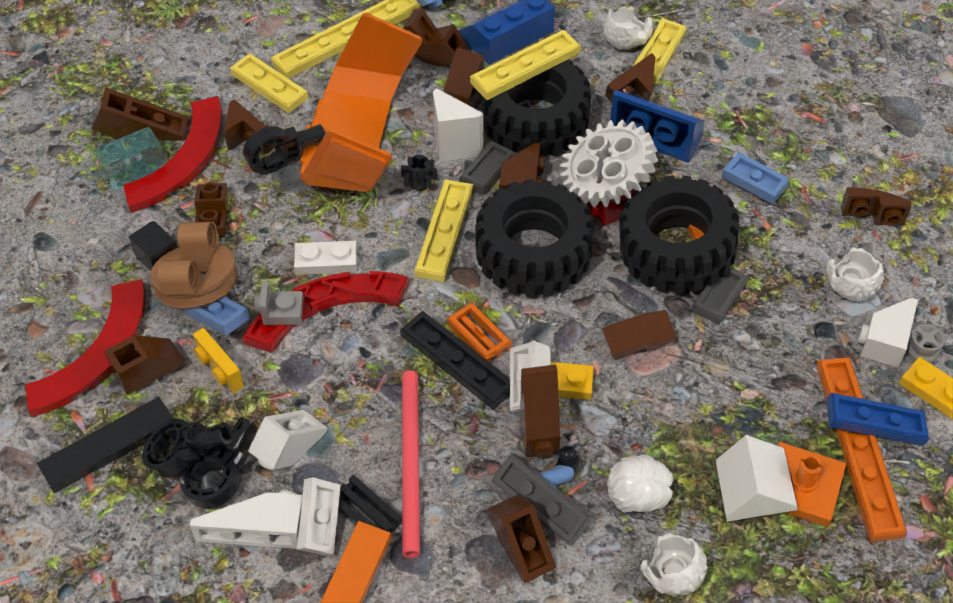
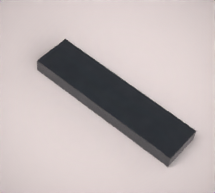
[400,311,510,410]
[37,397,174,493]

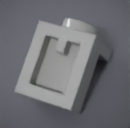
[255,281,304,325]

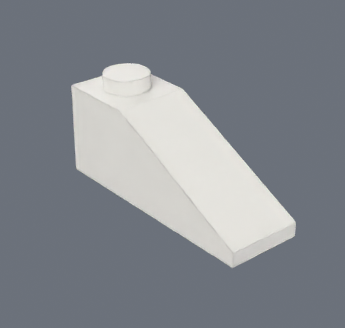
[190,491,302,549]

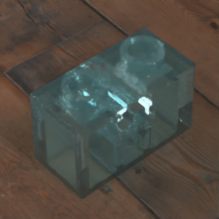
[94,127,166,191]

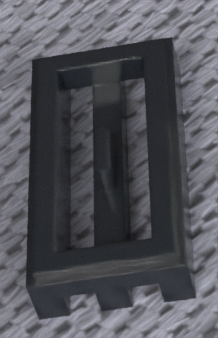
[338,475,402,533]

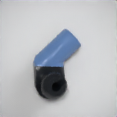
[540,446,579,486]

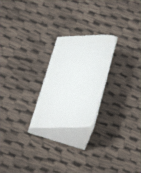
[510,341,550,412]

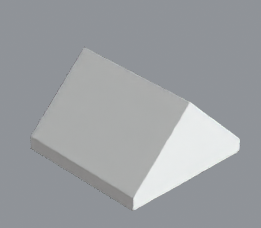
[433,88,483,162]
[716,435,797,522]

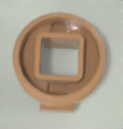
[150,222,238,309]

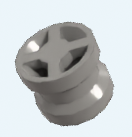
[906,324,945,364]

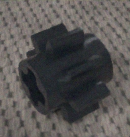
[401,155,438,191]

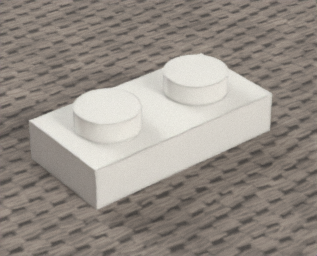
[294,241,357,275]
[297,477,341,556]

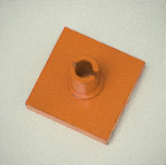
[778,442,847,527]

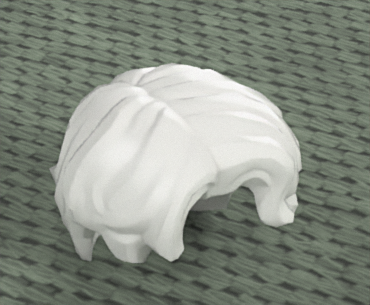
[602,6,653,50]
[825,247,884,302]
[607,454,674,513]
[640,533,708,596]

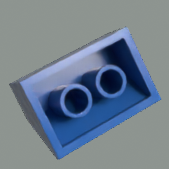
[458,0,555,65]
[610,90,705,163]

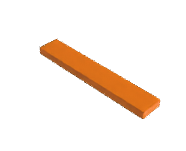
[816,357,907,542]

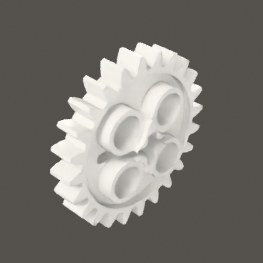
[560,120,658,207]

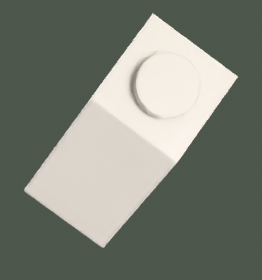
[857,298,918,368]
[248,410,328,470]

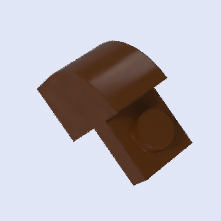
[403,7,468,66]

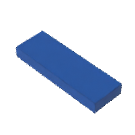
[826,393,929,445]

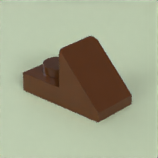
[605,53,656,103]
[224,99,273,155]

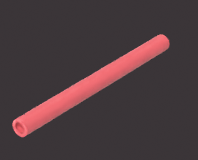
[402,371,420,558]

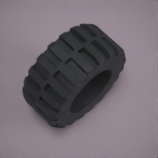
[481,55,591,157]
[619,176,740,294]
[475,179,594,298]

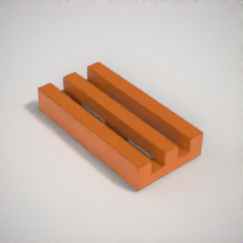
[447,302,512,363]

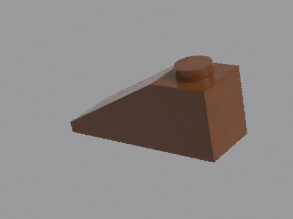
[91,87,189,141]
[519,365,560,458]

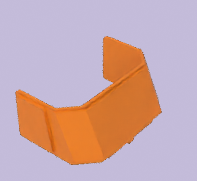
[299,13,422,192]

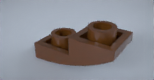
[194,182,228,238]
[840,187,912,226]
[602,310,678,360]

